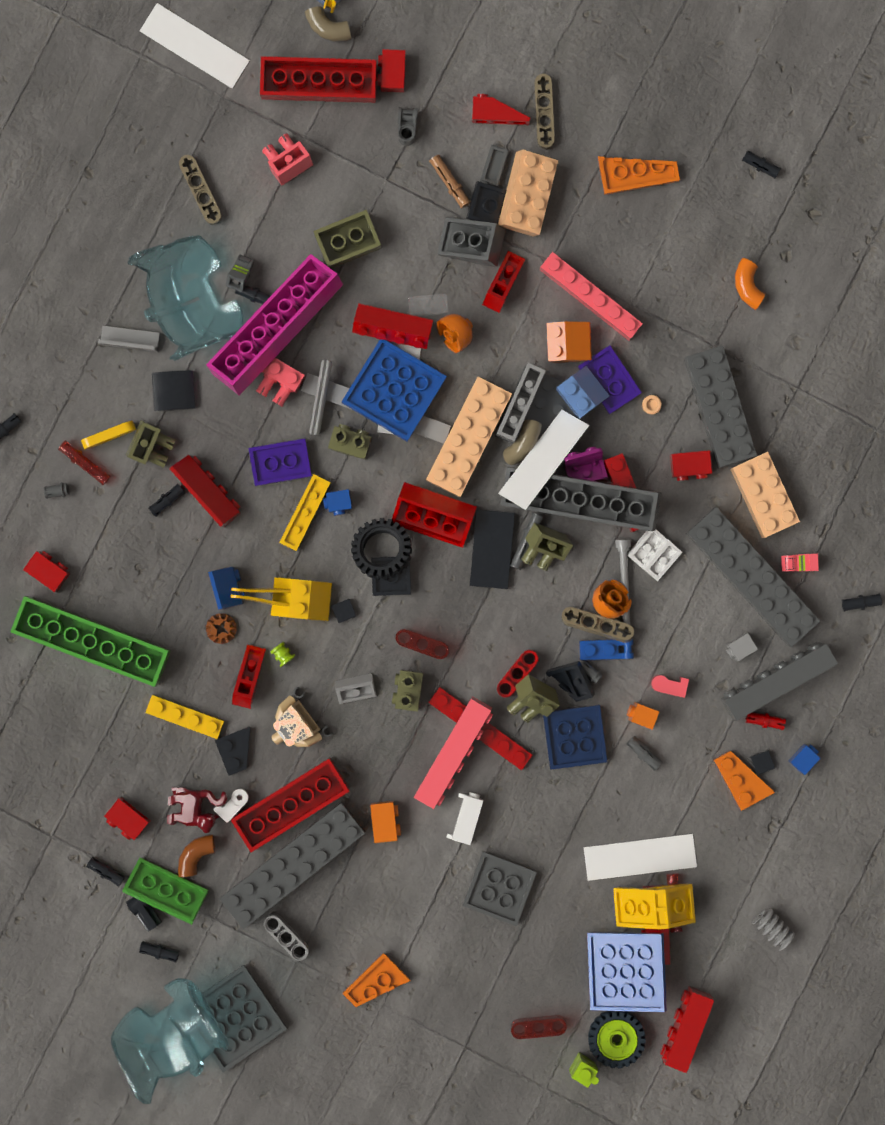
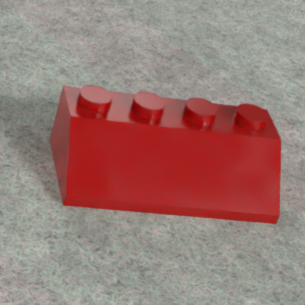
[169,455,241,528]
[392,482,477,548]

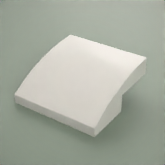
[627,530,682,581]

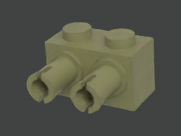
[126,420,176,468]
[328,424,372,460]
[521,522,573,571]
[392,670,423,712]
[507,674,560,723]

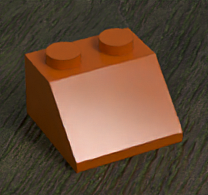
[547,321,592,363]

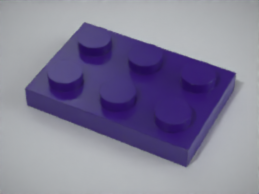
[578,345,642,415]
[248,439,312,486]

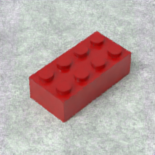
[660,986,714,1073]

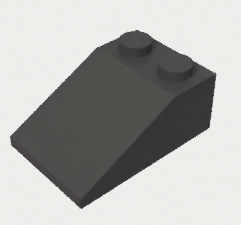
[437,217,506,267]

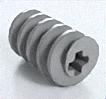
[752,909,795,951]

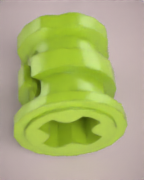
[270,641,296,667]

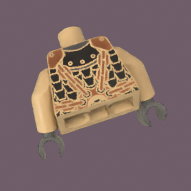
[272,687,333,747]

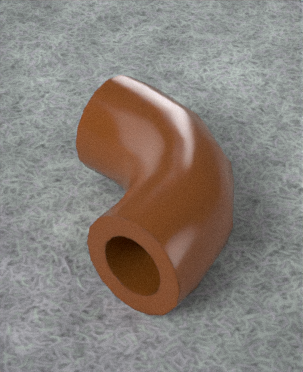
[178,834,215,877]

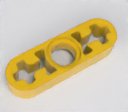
[81,420,136,450]

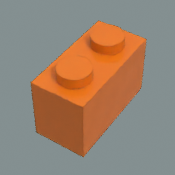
[626,702,659,730]
[370,801,401,843]

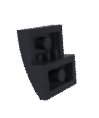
[152,370,195,411]

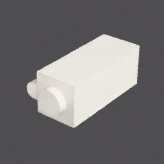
[446,792,483,845]

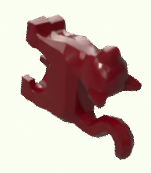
[167,787,227,833]

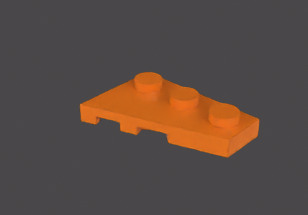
[713,751,775,811]
[342,953,411,1007]

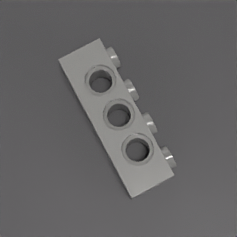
[496,363,546,443]

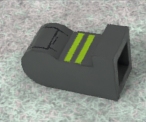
[226,254,254,292]

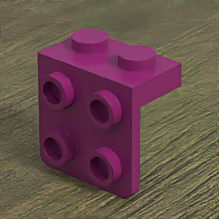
[564,447,608,482]

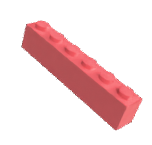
[540,252,643,341]
[414,696,493,809]

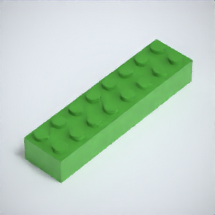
[10,596,171,687]

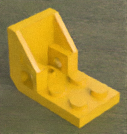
[613,884,696,929]

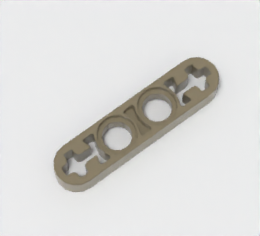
[534,74,555,150]
[179,155,222,225]
[562,607,634,643]

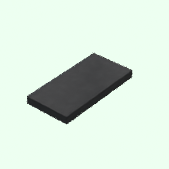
[470,510,515,589]

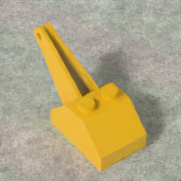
[231,577,332,621]

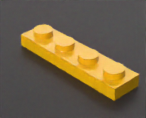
[279,474,331,551]
[145,695,224,739]

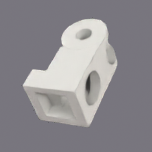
[214,788,249,823]

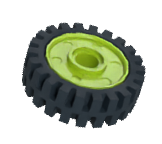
[588,1011,646,1069]

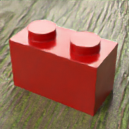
[377,49,406,93]
[670,450,712,481]
[23,550,71,592]
[104,797,151,840]

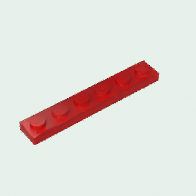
[428,687,532,770]

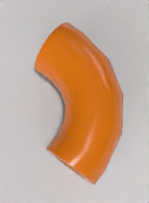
[735,258,765,310]

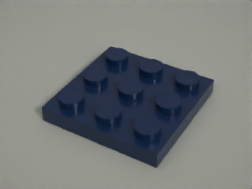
[543,705,607,770]

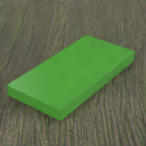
[122,857,209,925]

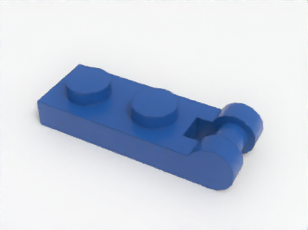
[579,639,634,660]

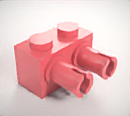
[262,134,313,186]
[256,358,306,407]

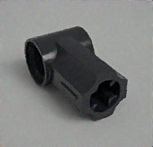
[126,897,162,932]

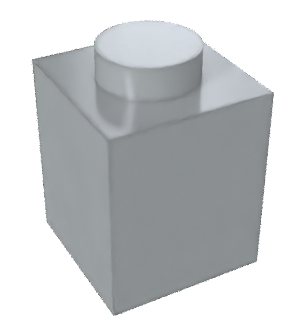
[726,633,758,661]

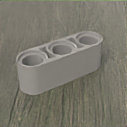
[264,913,309,961]

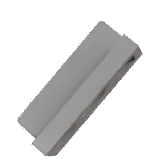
[98,326,160,352]

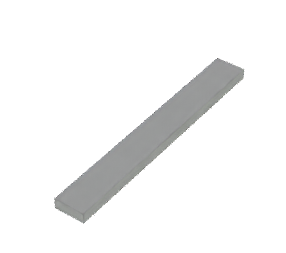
[301,373,451,444]

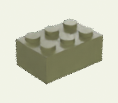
[313,210,382,269]

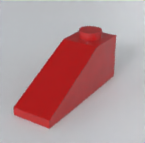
[472,94,530,125]
[482,251,525,313]
[232,644,266,709]

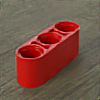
[497,650,538,697]

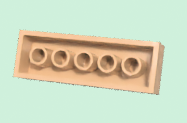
[426,377,512,498]

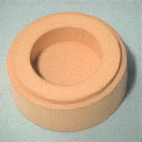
[642,395,662,415]

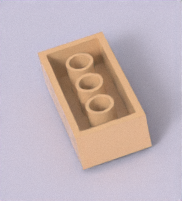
[498,150,558,237]
[730,452,800,538]

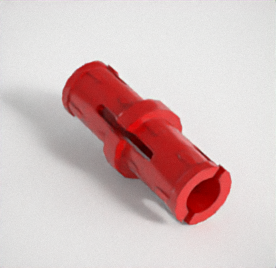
[745,712,786,730]

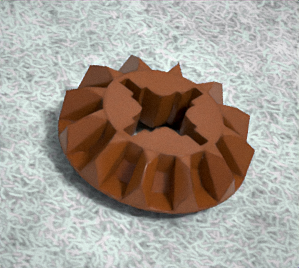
[206,613,237,644]

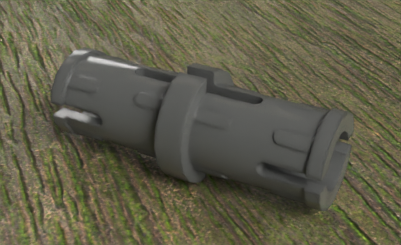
[626,736,662,771]

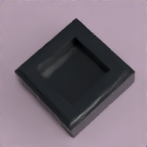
[332,599,356,623]
[750,750,775,775]

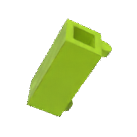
[569,1053,599,1088]

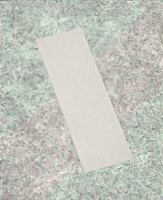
[140,3,250,88]
[498,410,589,510]
[584,834,697,881]

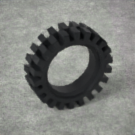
[351,518,412,580]

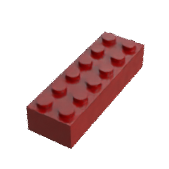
[260,56,377,103]
[231,757,350,852]

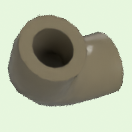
[305,6,351,42]
[503,420,542,465]

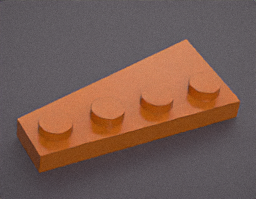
[597,156,680,195]

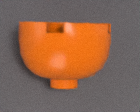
[436,314,473,353]
[592,580,632,619]

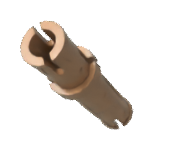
[429,155,471,208]

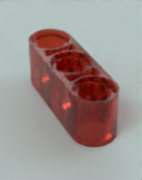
[395,629,449,659]
[511,1015,567,1039]

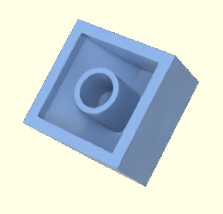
[556,366,609,420]

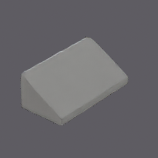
[335,674,377,704]

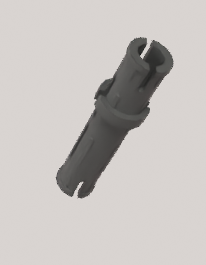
[510,513,544,570]

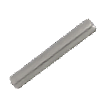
[309,359,332,435]

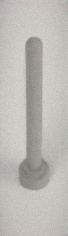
[615,540,631,632]

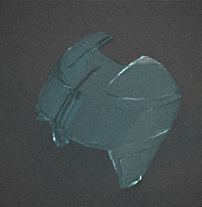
[127,235,243,361]
[111,978,229,1104]

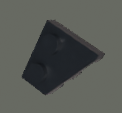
[546,661,595,702]
[215,726,251,776]

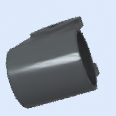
[398,107,418,146]

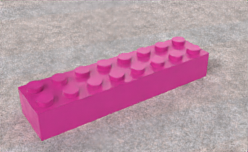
[206,254,343,396]

